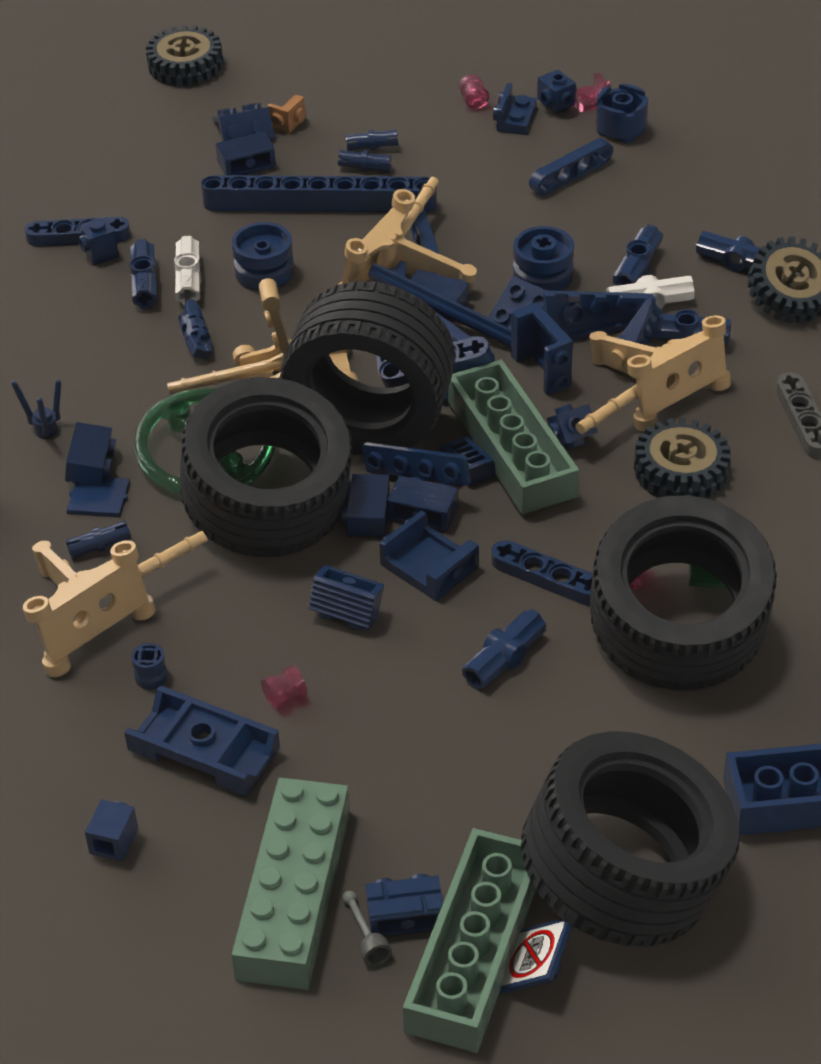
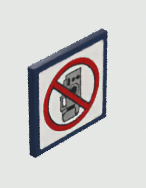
[498,919,572,995]

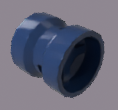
[131,643,168,690]

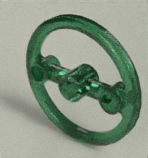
[134,388,275,494]

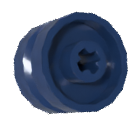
[232,222,294,290]
[513,226,574,291]

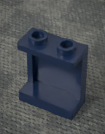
[511,302,573,395]
[379,511,479,602]

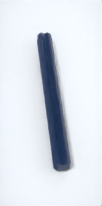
[368,263,511,348]

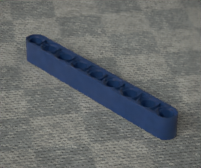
[201,175,437,213]

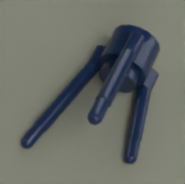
[11,380,61,438]

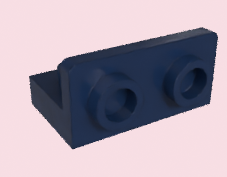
[493,83,537,135]

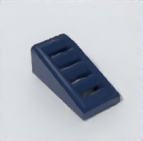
[619,298,662,346]
[440,436,495,486]

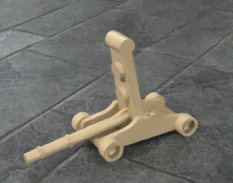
[338,177,477,293]
[167,278,359,394]
[576,315,731,434]
[23,531,208,677]

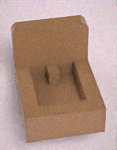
[267,94,306,134]

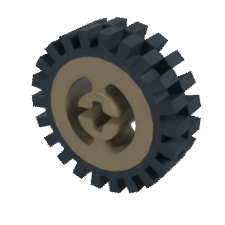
[146,25,224,87]
[747,237,821,323]
[634,418,731,498]

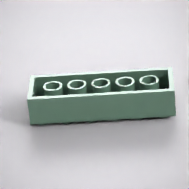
[448,359,579,515]
[231,778,350,990]
[403,828,536,1053]

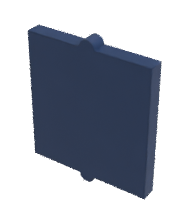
[66,477,130,517]

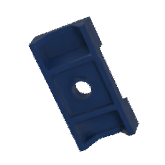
[124,685,280,796]

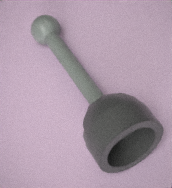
[342,891,392,966]

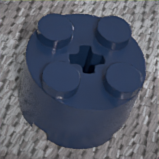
[596,84,649,143]

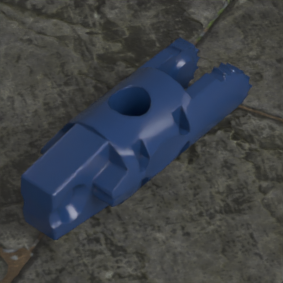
[178,299,212,359]

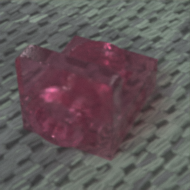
[575,73,610,112]

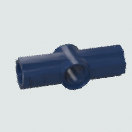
[613,224,663,286]
[696,231,760,272]
[130,239,157,309]
[652,309,731,345]
[462,609,547,690]

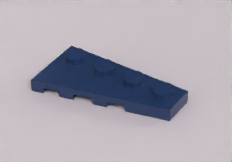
[543,290,656,341]

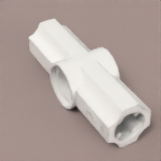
[174,236,202,305]
[606,275,695,309]

